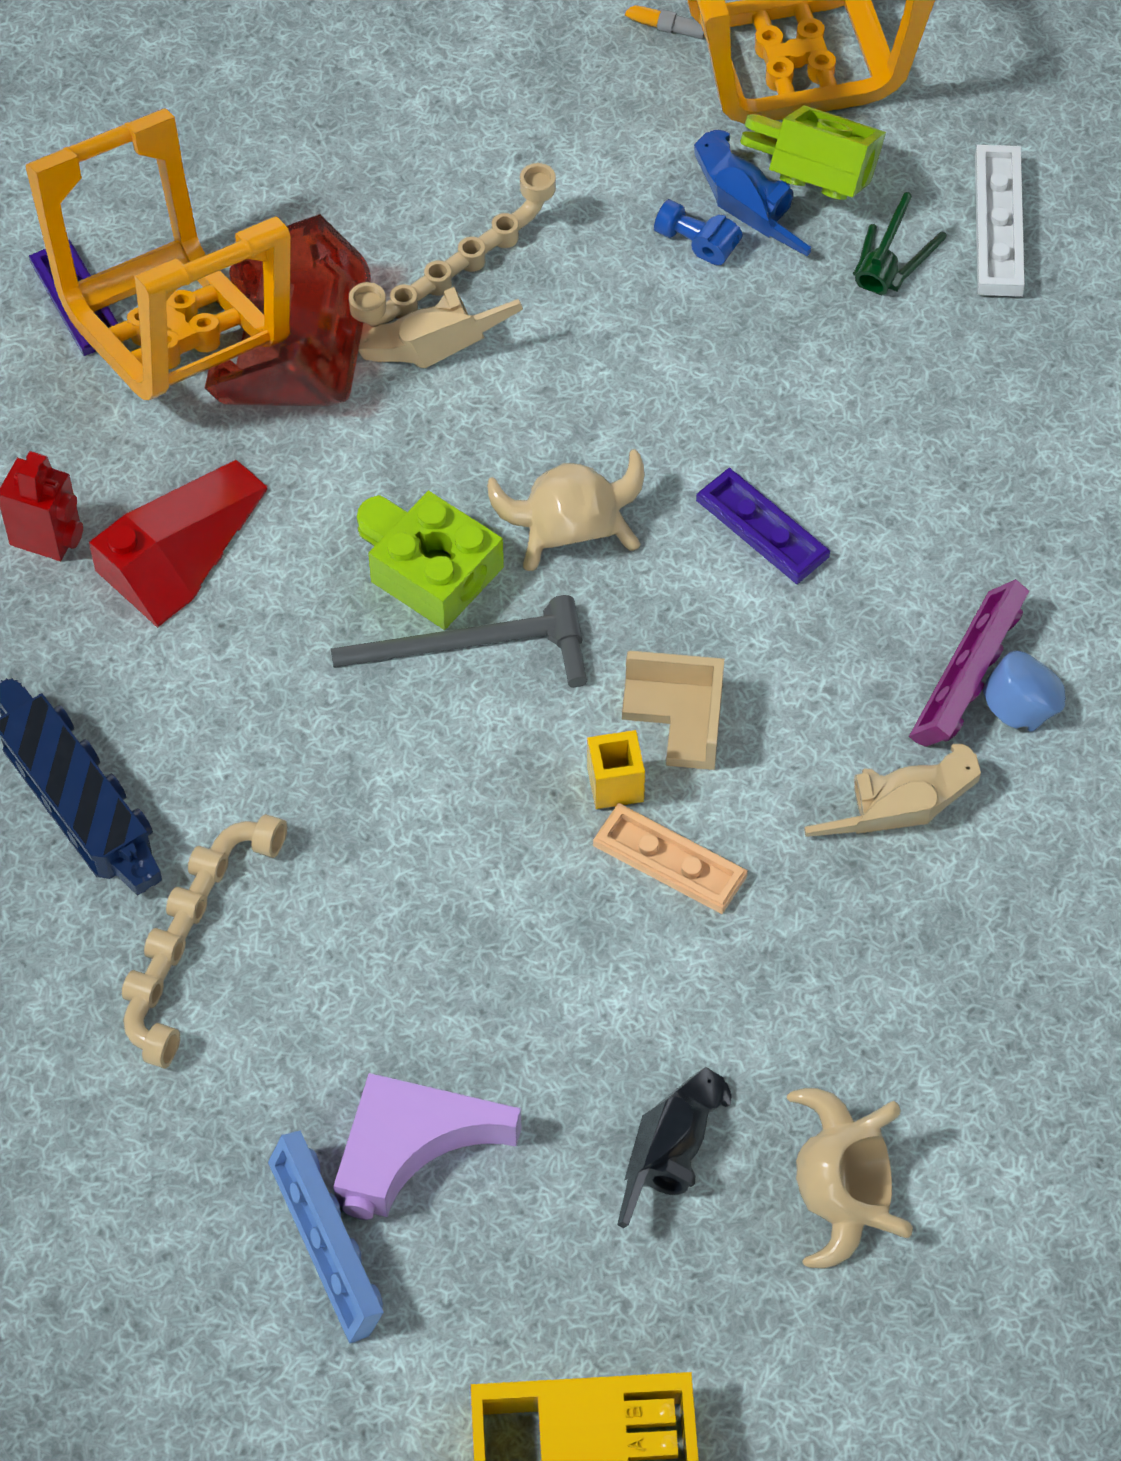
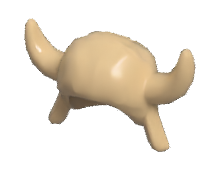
[487,449,645,571]
[787,1088,913,1268]

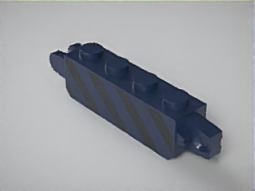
[0,678,162,896]

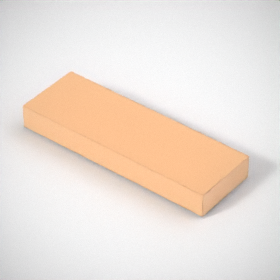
[593,803,748,914]

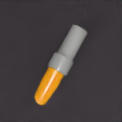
[625,5,704,40]

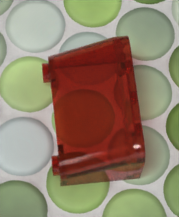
[204,214,371,407]

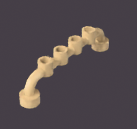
[349,163,556,326]
[122,814,287,1069]

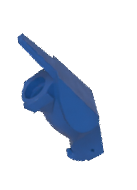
[694,130,811,256]

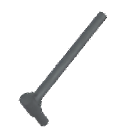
[331,595,587,688]

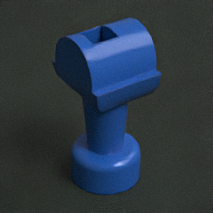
[654,199,743,265]

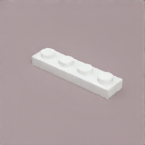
[975,145,1025,297]

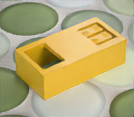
[471,1372,699,1461]

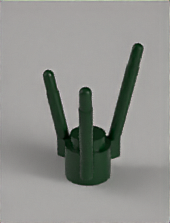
[853,192,947,296]

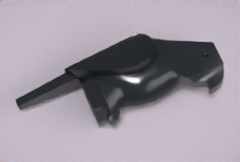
[617,1067,732,1228]

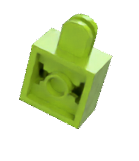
[740,105,886,200]
[357,490,504,630]

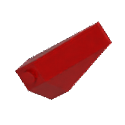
[89,460,267,628]

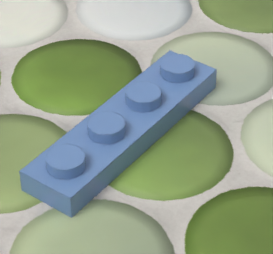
[268,1130,384,1344]

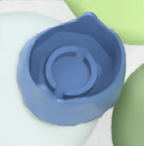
[983,650,1066,732]

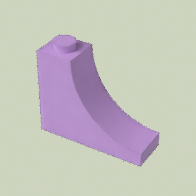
[333,1073,522,1220]

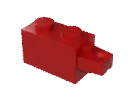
[0,451,83,562]

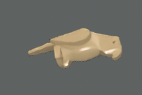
[354,287,523,368]
[804,744,981,837]

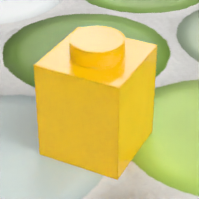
[587,730,645,809]

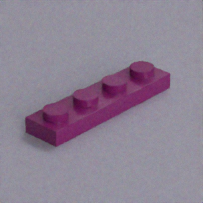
[909,579,1029,747]

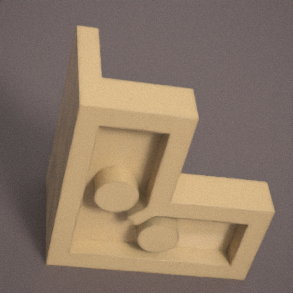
[622,651,725,770]

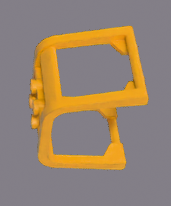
[687,0,935,124]
[25,108,291,400]

